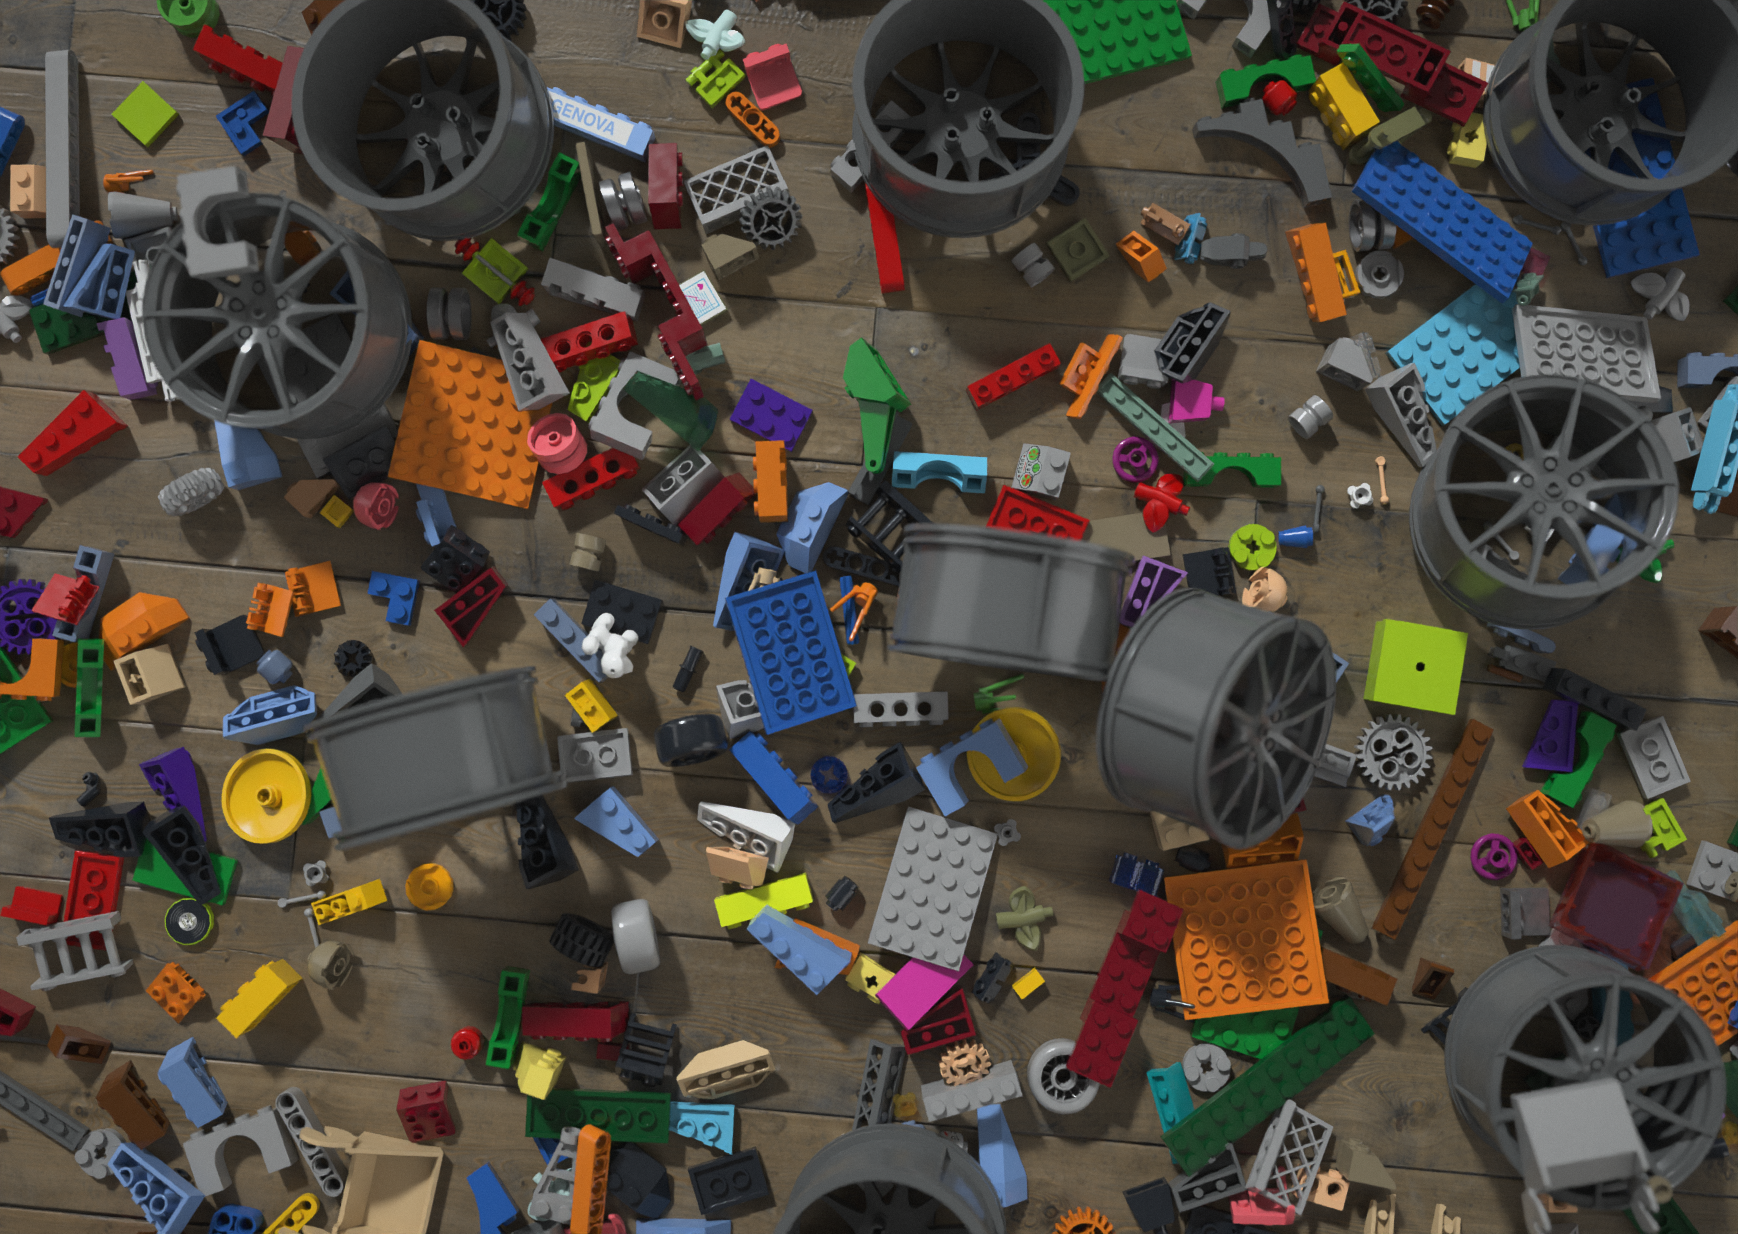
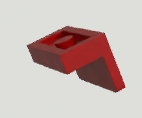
[0,886,63,926]

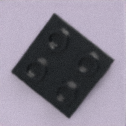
[1183,547,1236,596]

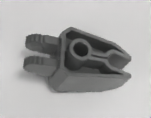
[1201,233,1268,269]

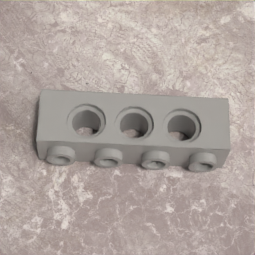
[830,100,910,193]
[853,691,948,727]

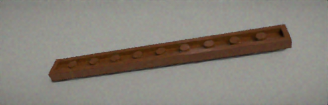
[1371,719,1494,940]

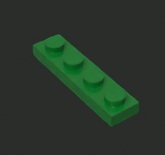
[1337,44,1405,112]

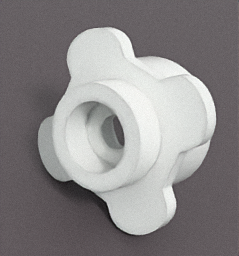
[1347,483,1373,508]

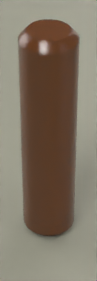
[1487,664,1523,682]

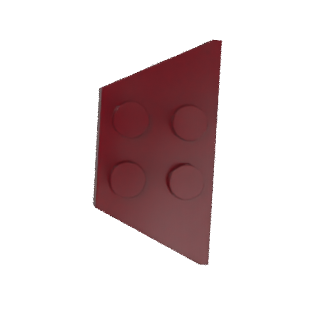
[0,486,48,538]

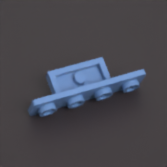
[416,484,457,547]

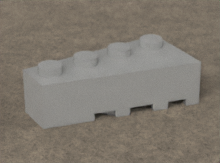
[490,313,569,411]

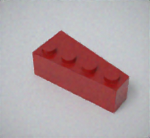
[193,24,283,97]
[17,390,128,476]

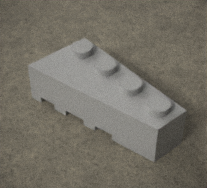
[541,257,646,322]

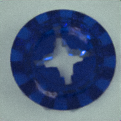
[810,756,848,794]

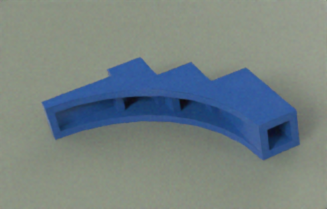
[467,1161,519,1234]

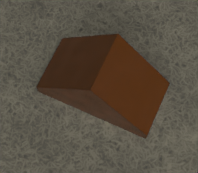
[1412,957,1454,1000]

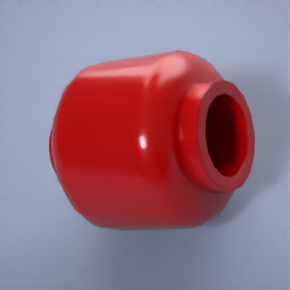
[1263,80,1297,116]
[450,1026,485,1060]

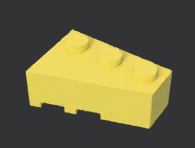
[513,1041,566,1100]

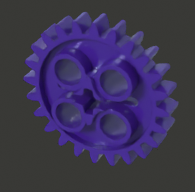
[0,579,60,654]

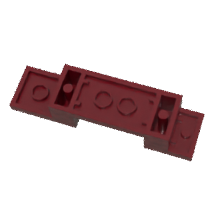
[1297,1,1488,127]
[604,224,708,401]
[1065,889,1184,1088]

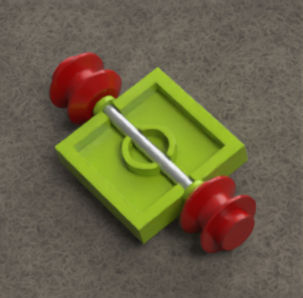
[455,238,535,306]

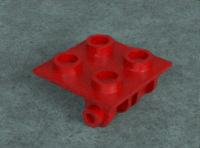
[31,573,100,625]

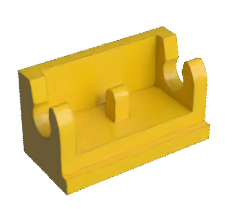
[565,678,618,733]

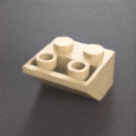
[114,644,185,705]

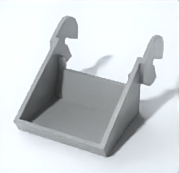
[1511,1078,1659,1234]

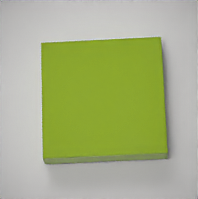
[111,81,179,147]

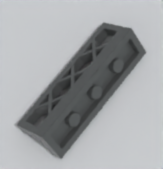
[848,412,913,506]
[852,1039,906,1130]

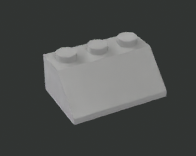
[642,443,724,526]

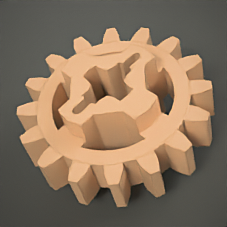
[939,1038,991,1086]

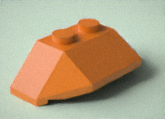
[99,592,190,670]

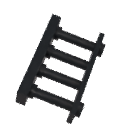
[846,480,934,578]

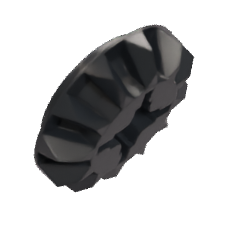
[334,640,372,677]

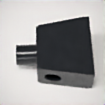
[1122,1177,1175,1234]

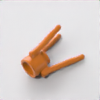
[103,170,153,193]
[830,582,878,641]

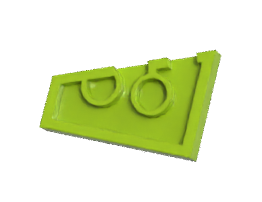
[568,342,621,423]

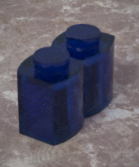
[1109,852,1164,896]

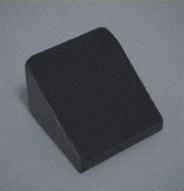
[1670,933,1698,961]

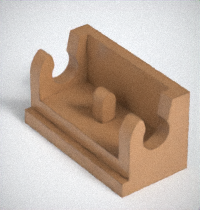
[571,962,608,994]

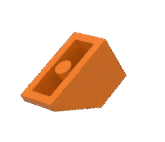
[1116,231,1167,282]

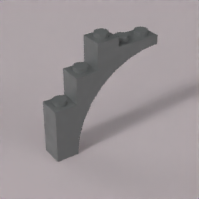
[1192,98,1332,208]

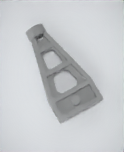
[529,1127,581,1225]

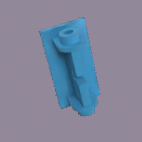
[1174,213,1208,264]

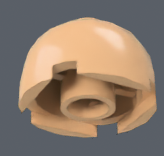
[1242,567,1287,612]

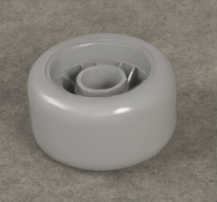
[611,899,660,974]
[1027,1038,1100,1114]

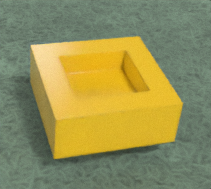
[320,495,354,528]

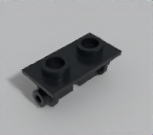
[972,952,1013,1004]

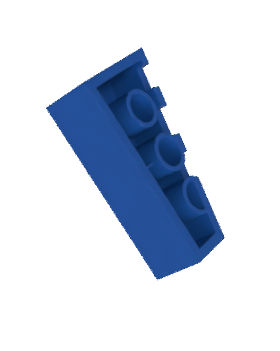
[729,731,819,825]

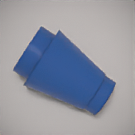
[1278,525,1313,548]

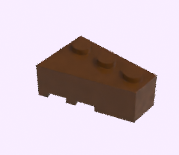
[1698,606,1738,659]
[1320,946,1397,1006]
[96,1060,170,1150]

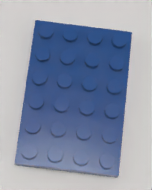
[725,571,857,735]

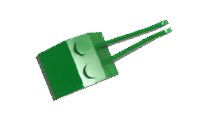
[843,337,911,474]

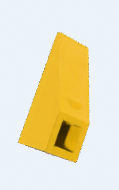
[311,879,387,925]

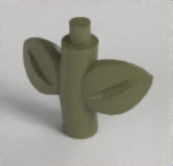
[996,886,1053,951]

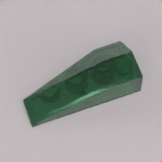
[622,370,719,451]

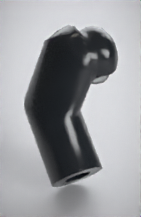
[76,772,101,807]

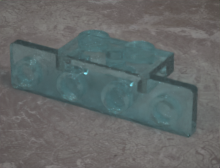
[1656,870,1726,946]

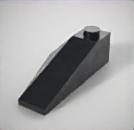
[516,794,579,889]
[49,801,151,857]
[143,805,222,906]

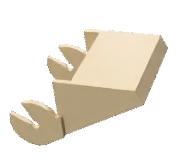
[278,1126,444,1234]

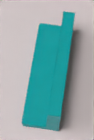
[1146,1062,1194,1164]

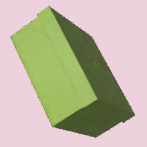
[1363,619,1468,715]

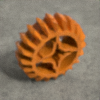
[1052,1206,1115,1234]

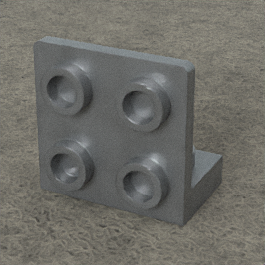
[1500,887,1550,939]

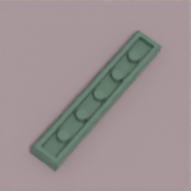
[1096,373,1214,483]

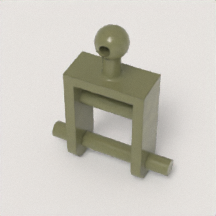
[1348,106,1432,165]

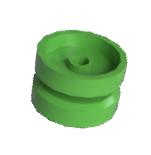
[157,0,220,38]

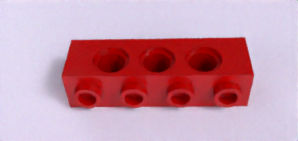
[541,311,638,373]
[966,343,1061,411]
[542,448,641,511]

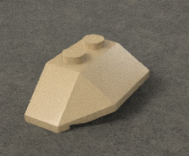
[677,1040,775,1099]

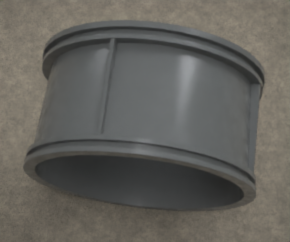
[292,0,554,241]
[852,0,1084,238]
[1483,0,1738,226]
[142,193,413,439]
[1409,374,1679,630]
[887,523,1135,682]
[1096,588,1336,849]
[303,666,568,851]
[1444,945,1726,1210]
[773,1123,1007,1234]

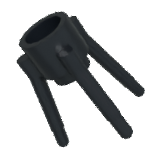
[1150,985,1195,1023]

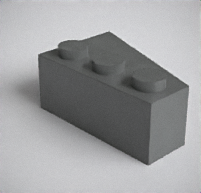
[1168,1142,1247,1212]

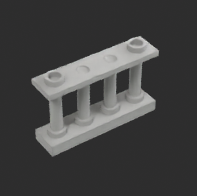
[16,911,134,991]

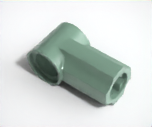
[685,343,726,374]

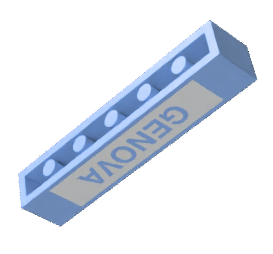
[547,87,656,162]

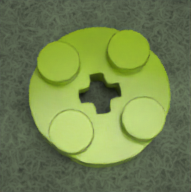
[1228,524,1277,571]

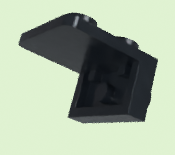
[421,525,490,593]
[194,615,265,675]

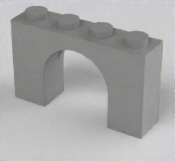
[1177,0,1282,58]
[176,166,259,280]
[588,351,681,460]
[921,1060,1022,1122]
[183,1105,299,1197]

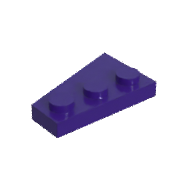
[1522,700,1578,772]

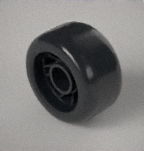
[653,714,728,767]

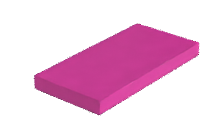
[875,954,973,1031]

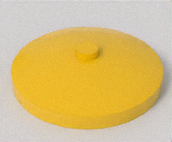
[967,707,1061,801]
[222,749,311,844]

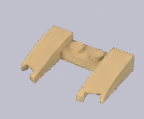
[1363,1194,1461,1234]

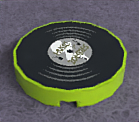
[165,897,214,945]

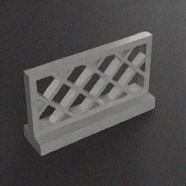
[683,145,790,234]
[1245,1099,1333,1216]

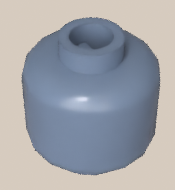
[256,650,293,684]

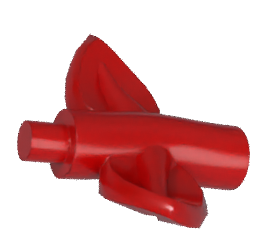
[1133,473,1190,533]

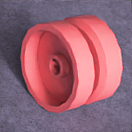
[527,413,588,474]

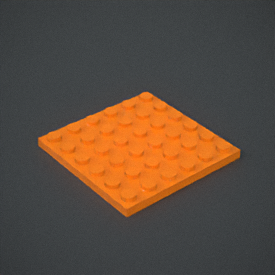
[388,340,553,509]
[1163,859,1329,1020]

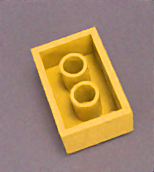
[1308,63,1380,150]
[216,959,303,1038]

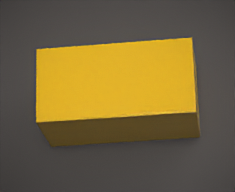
[1012,967,1045,999]

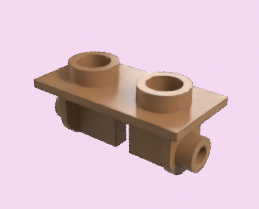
[1141,203,1191,245]

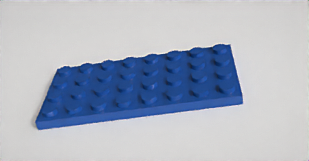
[1584,78,1700,278]
[1351,140,1533,304]

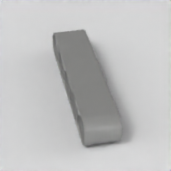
[275,1087,348,1197]

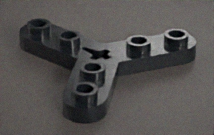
[982,112,1080,206]

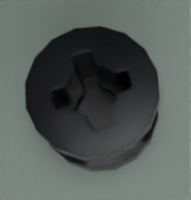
[1570,1012,1600,1039]

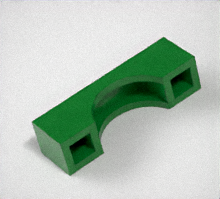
[1215,54,1316,109]
[517,152,581,252]
[1183,452,1281,488]
[74,638,104,737]
[1540,711,1616,808]
[486,966,530,1069]

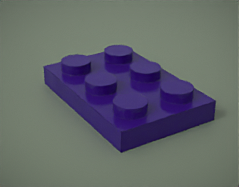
[730,379,813,452]

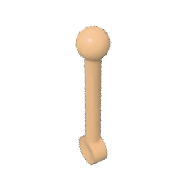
[1375,456,1389,505]

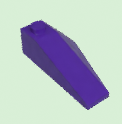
[139,747,207,842]

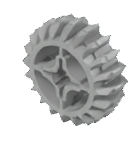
[158,468,224,516]

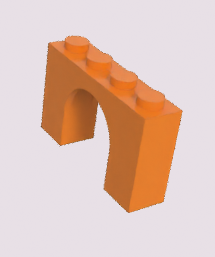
[0,638,64,701]

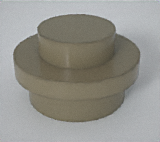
[1647,1176,1672,1203]

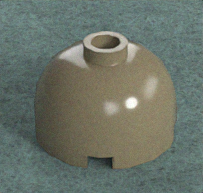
[307,940,354,990]

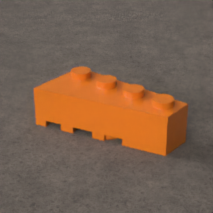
[1285,223,1347,322]

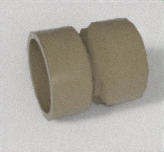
[569,533,606,572]

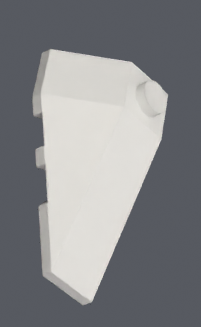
[697,801,795,873]

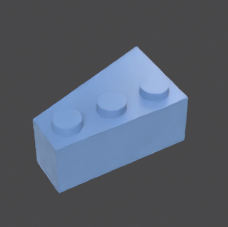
[63,244,135,319]
[574,786,659,857]
[158,1037,228,1128]

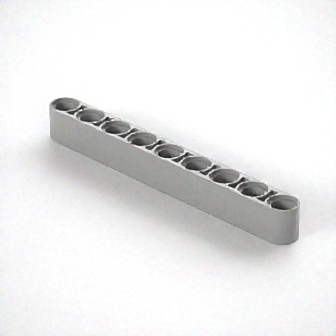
[45,49,80,249]

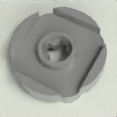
[1355,250,1404,298]
[1182,1042,1231,1092]
[75,1128,126,1179]

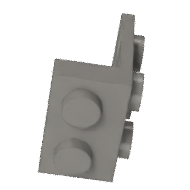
[1118,334,1169,389]

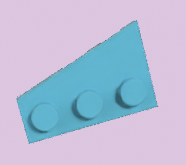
[670,1102,735,1155]

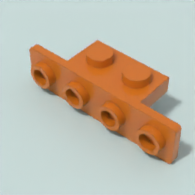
[1059,334,1123,419]

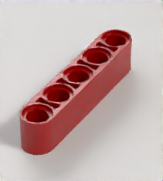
[865,183,905,294]

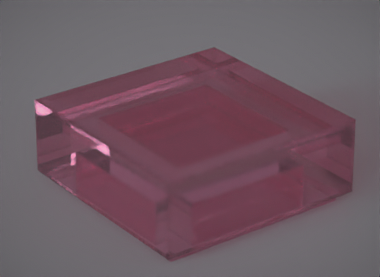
[1521,248,1550,276]

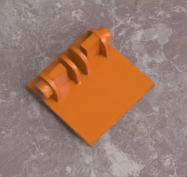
[285,561,341,617]
[246,583,294,637]
[146,962,206,1024]

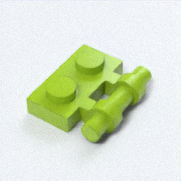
[685,49,745,108]
[1640,798,1687,858]

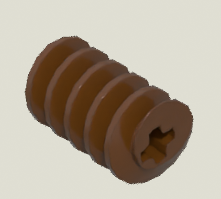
[1416,0,1456,29]

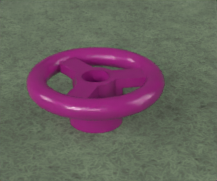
[1112,437,1159,483]
[1470,833,1518,880]

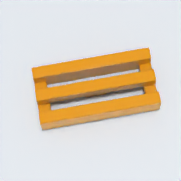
[1333,250,1360,299]

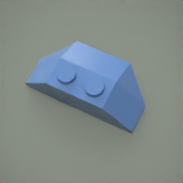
[776,482,848,573]
[223,685,317,745]
[636,1218,731,1234]

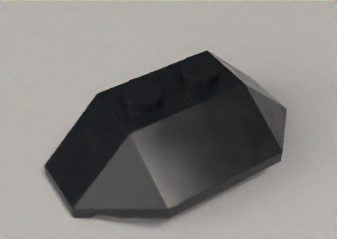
[1154,302,1231,384]
[606,1141,672,1219]

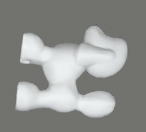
[582,613,638,678]

